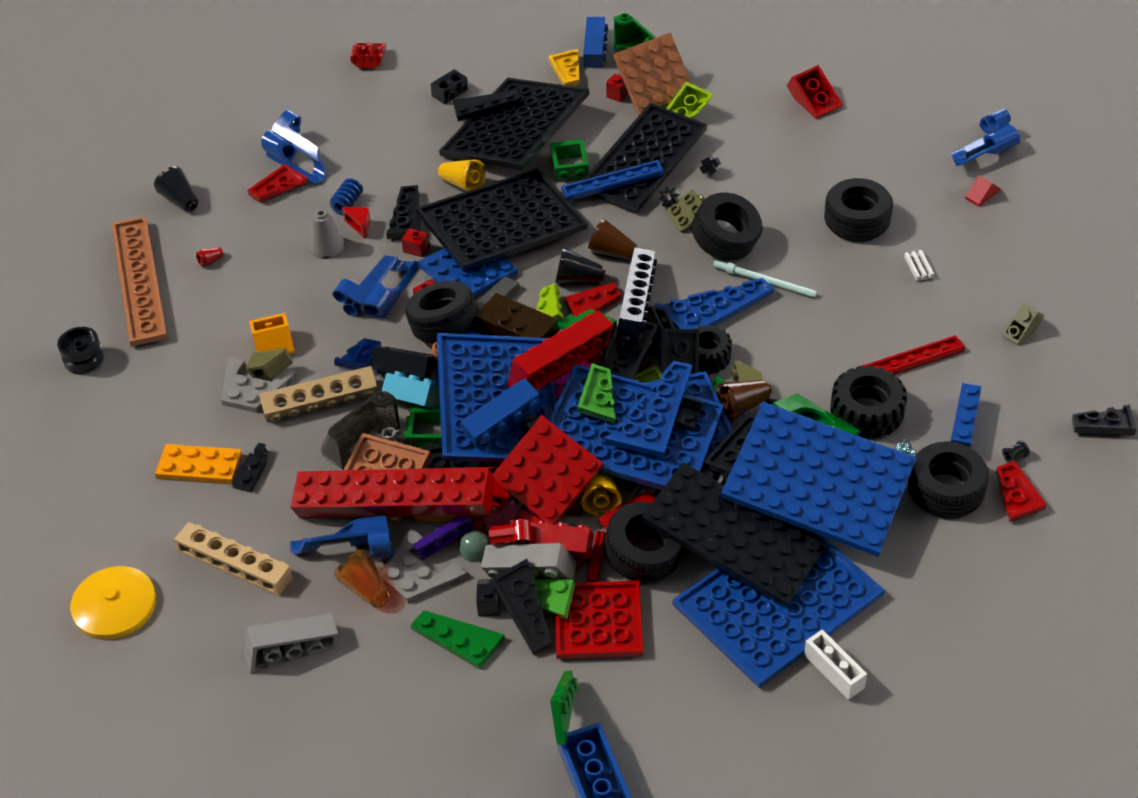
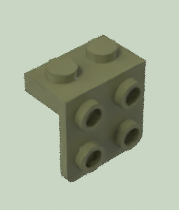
[667,189,705,232]

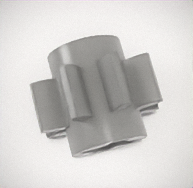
[377,427,402,443]

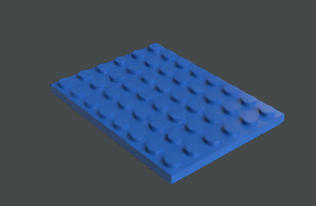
[437,333,557,463]
[549,364,724,490]
[720,402,916,557]
[672,524,885,688]

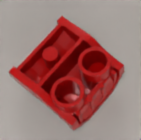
[350,43,387,68]

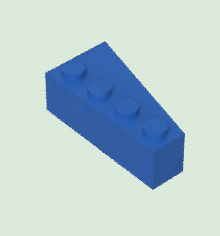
[460,378,541,447]

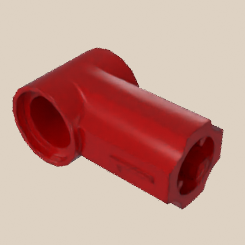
[489,519,531,546]

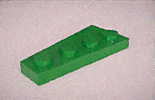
[411,610,505,669]
[550,671,578,745]

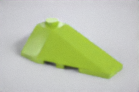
[666,82,713,118]

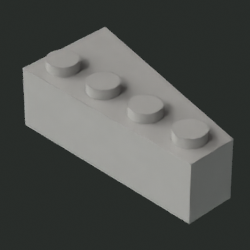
[481,543,577,580]
[244,613,338,674]

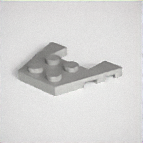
[221,357,297,413]
[379,529,467,603]

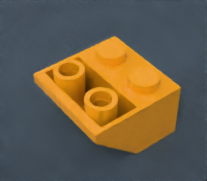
[249,313,295,355]

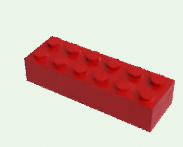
[507,310,614,391]

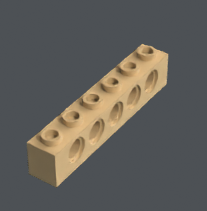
[259,366,377,422]
[174,522,293,596]

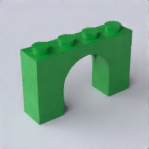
[773,393,861,436]

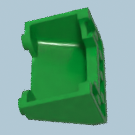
[614,13,656,52]

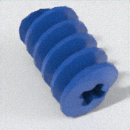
[330,178,363,215]

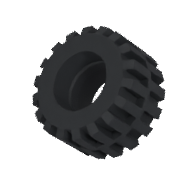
[693,325,732,374]

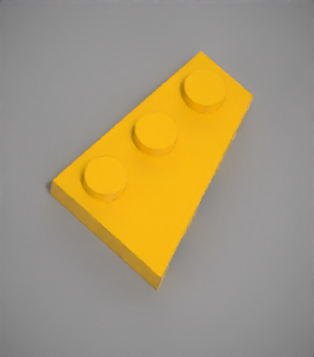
[548,49,580,86]

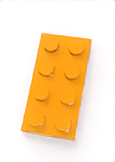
[155,444,242,484]

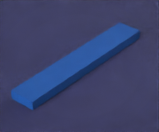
[561,160,664,201]

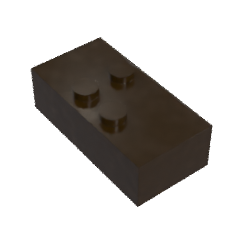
[475,293,559,338]

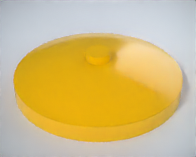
[70,566,156,640]

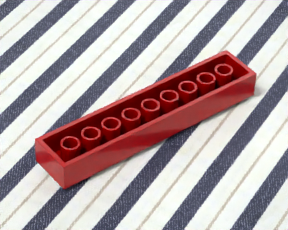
[290,467,495,518]

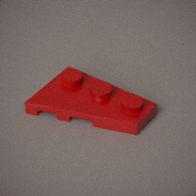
[247,164,309,202]
[564,282,621,317]
[996,461,1047,522]

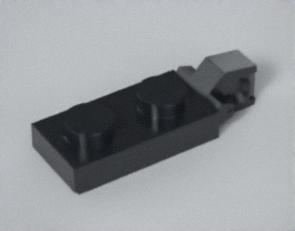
[232,443,268,492]

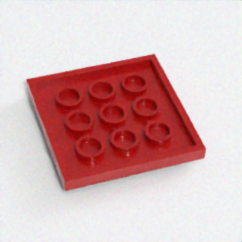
[493,415,604,525]
[556,581,643,659]

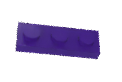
[413,516,475,560]

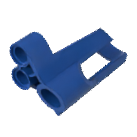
[952,109,1020,167]
[261,110,326,185]
[332,255,419,319]
[290,515,393,559]

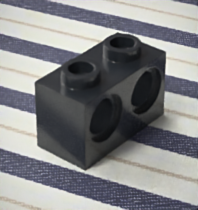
[431,69,468,104]

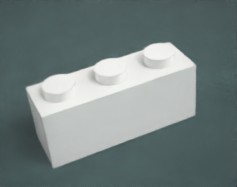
[804,630,867,700]

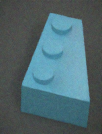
[381,371,440,408]

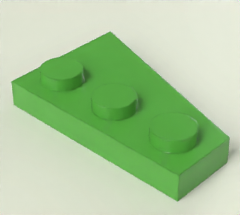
[576,364,616,423]
[533,579,576,620]

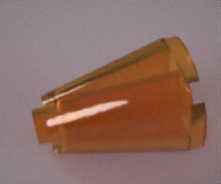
[334,549,390,608]

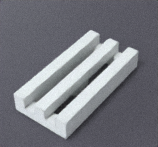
[904,250,934,281]

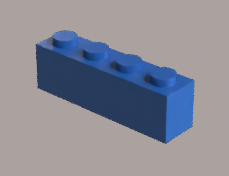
[583,17,608,67]
[950,382,982,447]

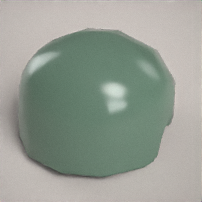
[459,530,491,562]

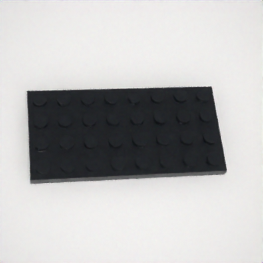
[583,103,707,214]
[641,462,826,608]

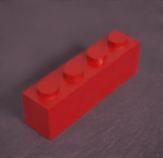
[510,519,595,559]

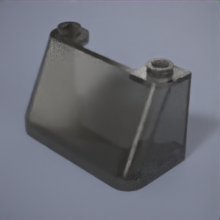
[321,391,401,470]

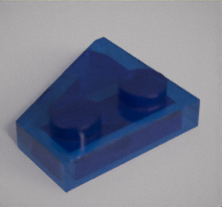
[334,338,382,370]

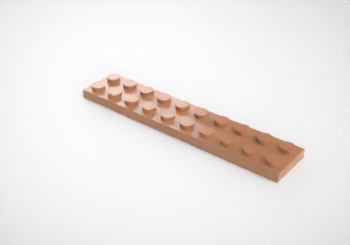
[111,216,168,347]

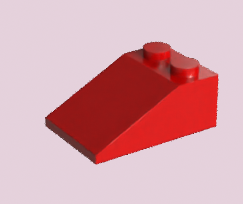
[787,65,843,119]

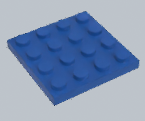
[418,248,518,297]

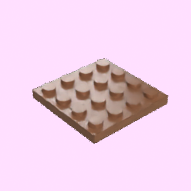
[613,32,692,115]
[344,433,432,524]

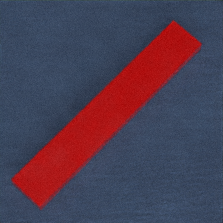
[856,335,965,375]

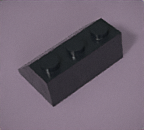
[371,346,437,381]

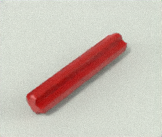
[587,531,606,582]

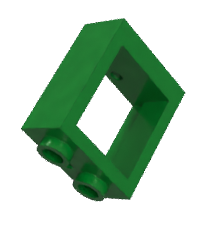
[550,139,589,182]
[404,408,441,449]

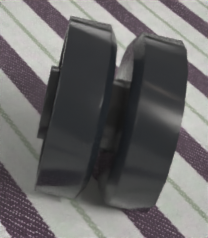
[57,326,104,374]

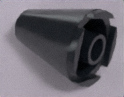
[154,166,198,212]
[555,248,606,284]

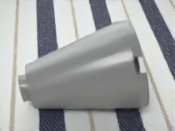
[309,210,344,259]

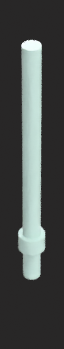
[713,260,817,298]

